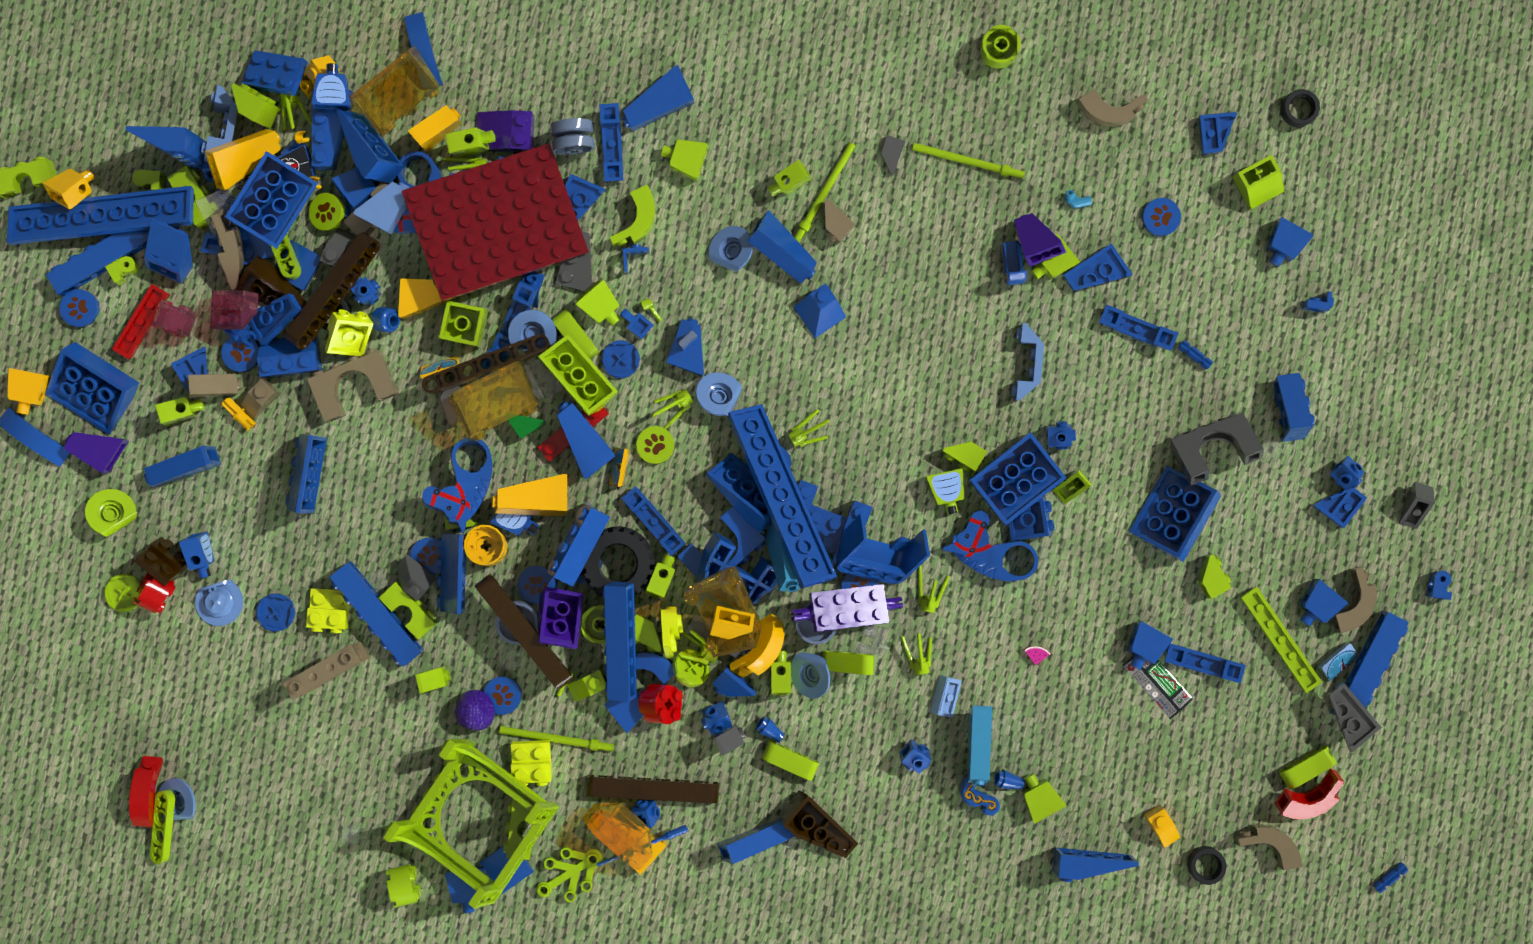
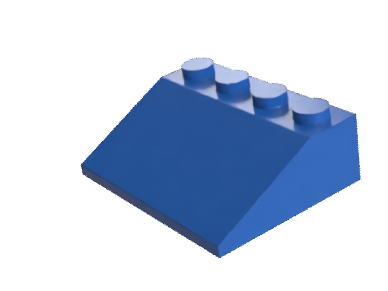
[126,126,207,170]
[225,151,318,249]
[45,342,139,435]
[968,432,1066,526]
[285,434,327,513]
[1129,465,1221,562]
[547,502,610,586]
[437,534,467,614]

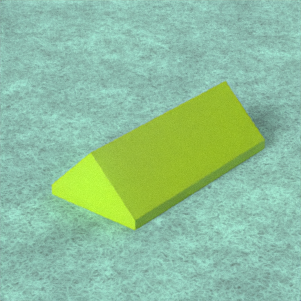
[538,334,618,416]

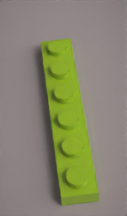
[1240,586,1322,693]

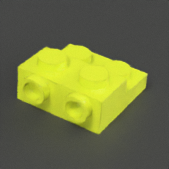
[325,309,374,356]
[306,588,349,633]
[661,606,684,659]
[511,740,552,786]

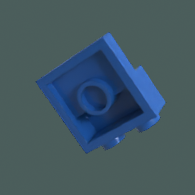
[1009,497,1055,541]

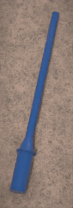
[597,824,689,867]

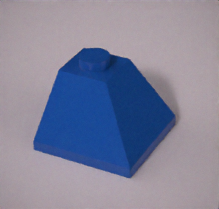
[794,283,846,338]
[712,665,757,697]

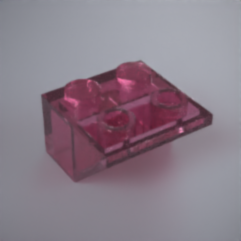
[210,290,258,330]

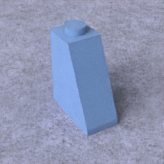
[353,182,410,235]

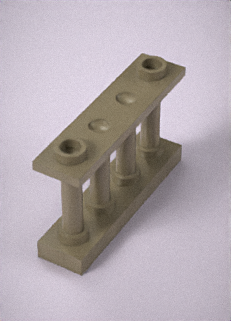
[283,641,371,700]

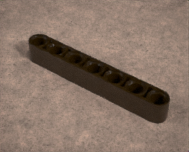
[285,232,380,350]
[422,334,551,395]
[474,574,574,691]
[586,775,720,803]

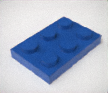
[241,50,308,96]

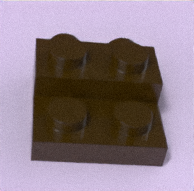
[134,536,188,586]

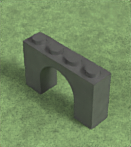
[1171,412,1264,486]

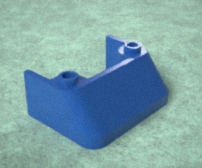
[836,513,930,584]

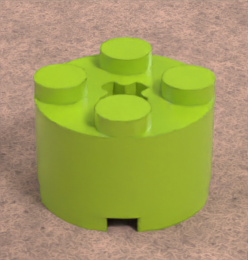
[980,25,1021,69]
[581,604,606,644]
[386,864,422,908]

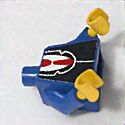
[277,131,322,189]

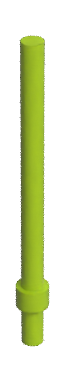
[794,142,856,243]
[912,143,1025,179]
[499,726,614,752]

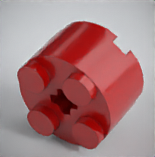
[132,573,175,613]
[638,684,683,724]

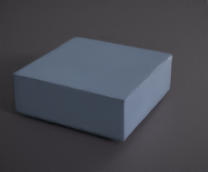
[678,330,698,350]

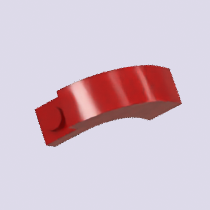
[129,756,163,827]
[1274,768,1344,819]

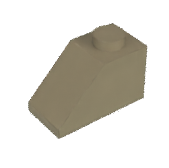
[824,198,855,243]
[240,378,281,420]

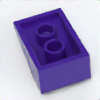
[476,110,535,153]
[538,587,583,649]

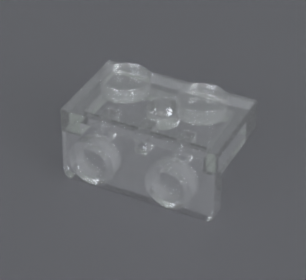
[524,359,565,400]

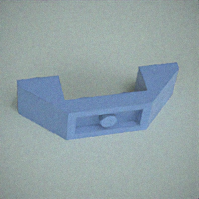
[201,85,238,162]
[1011,323,1044,401]

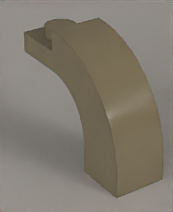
[1076,89,1148,127]
[1332,567,1377,633]
[1234,824,1303,870]

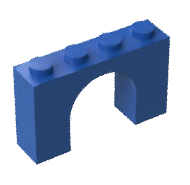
[677,507,765,578]

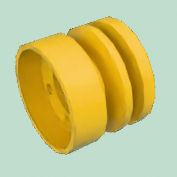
[464,525,508,567]

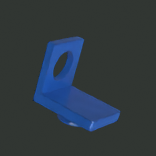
[623,244,650,274]
[522,272,545,308]

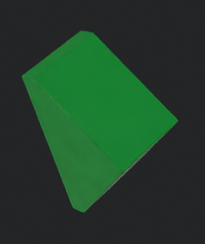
[506,413,546,440]

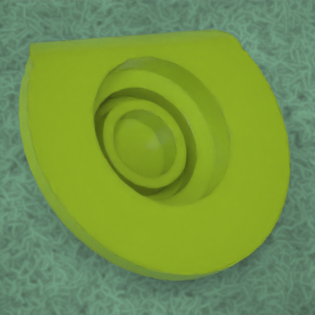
[85,489,137,537]

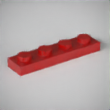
[112,284,170,360]
[538,407,609,462]

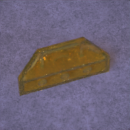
[582,802,653,871]

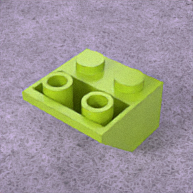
[231,83,281,128]
[1232,154,1285,210]

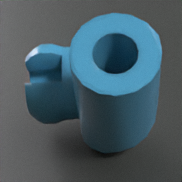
[1064,190,1092,209]

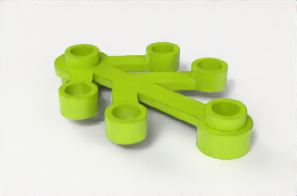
[536,846,603,903]

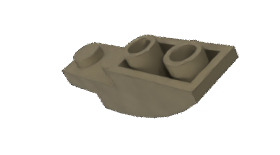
[211,209,244,290]

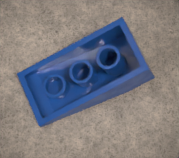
[336,107,404,183]
[706,453,772,533]
[1053,847,1139,882]

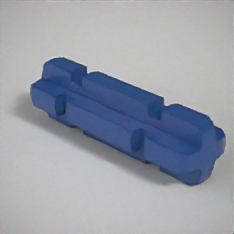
[1178,340,1213,369]
[1373,862,1408,893]

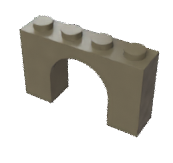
[307,349,399,423]

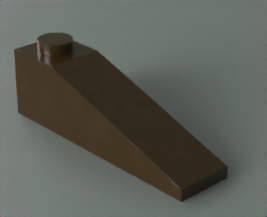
[235,255,307,319]
[782,790,858,858]

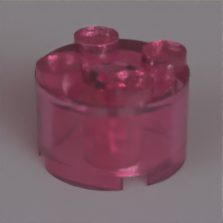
[151,300,197,338]

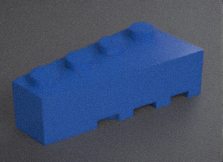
[312,90,355,171]

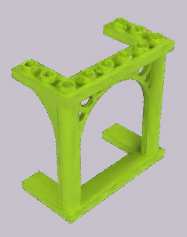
[383,739,560,909]

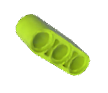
[552,308,599,359]
[823,650,874,675]
[761,740,820,781]
[1279,745,1337,790]

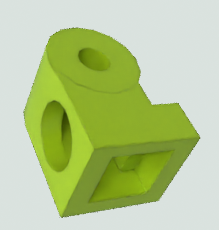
[132,170,165,190]
[105,256,139,285]

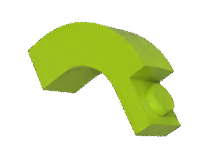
[610,184,656,247]

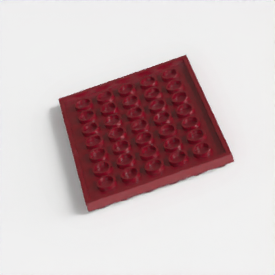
[402,143,589,302]

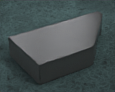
[881,135,905,175]

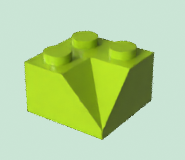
[439,301,488,348]

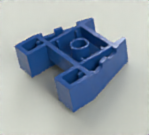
[798,480,873,565]
[692,532,777,612]

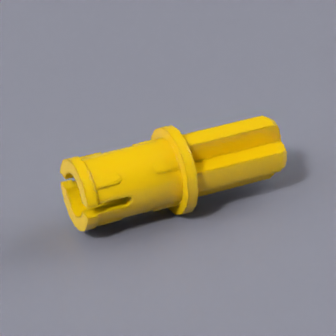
[221,397,256,431]

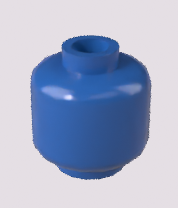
[371,307,400,333]

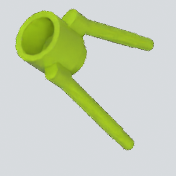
[280,93,312,131]
[443,157,487,171]
[652,389,693,429]
[788,409,830,447]
[917,565,950,613]
[679,629,720,666]
[900,633,932,675]

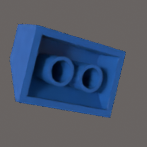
[257,334,322,379]

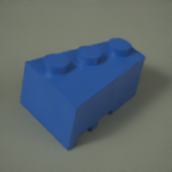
[1273,373,1315,442]

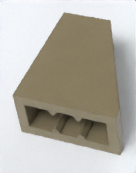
[188,374,241,398]

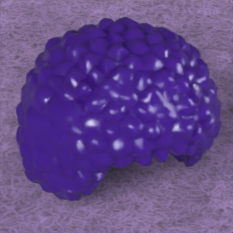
[454,689,495,731]

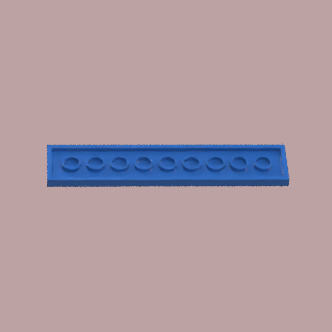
[7,186,194,245]
[727,404,837,589]

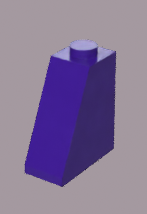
[1014,213,1067,266]
[63,432,129,473]

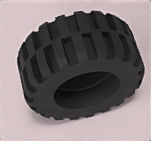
[582,526,655,596]

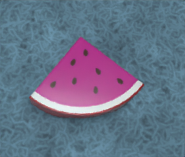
[1023,646,1051,665]

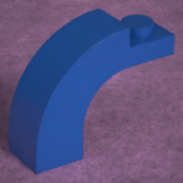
[636,651,674,684]

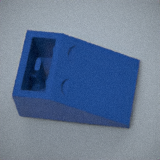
[144,219,193,284]

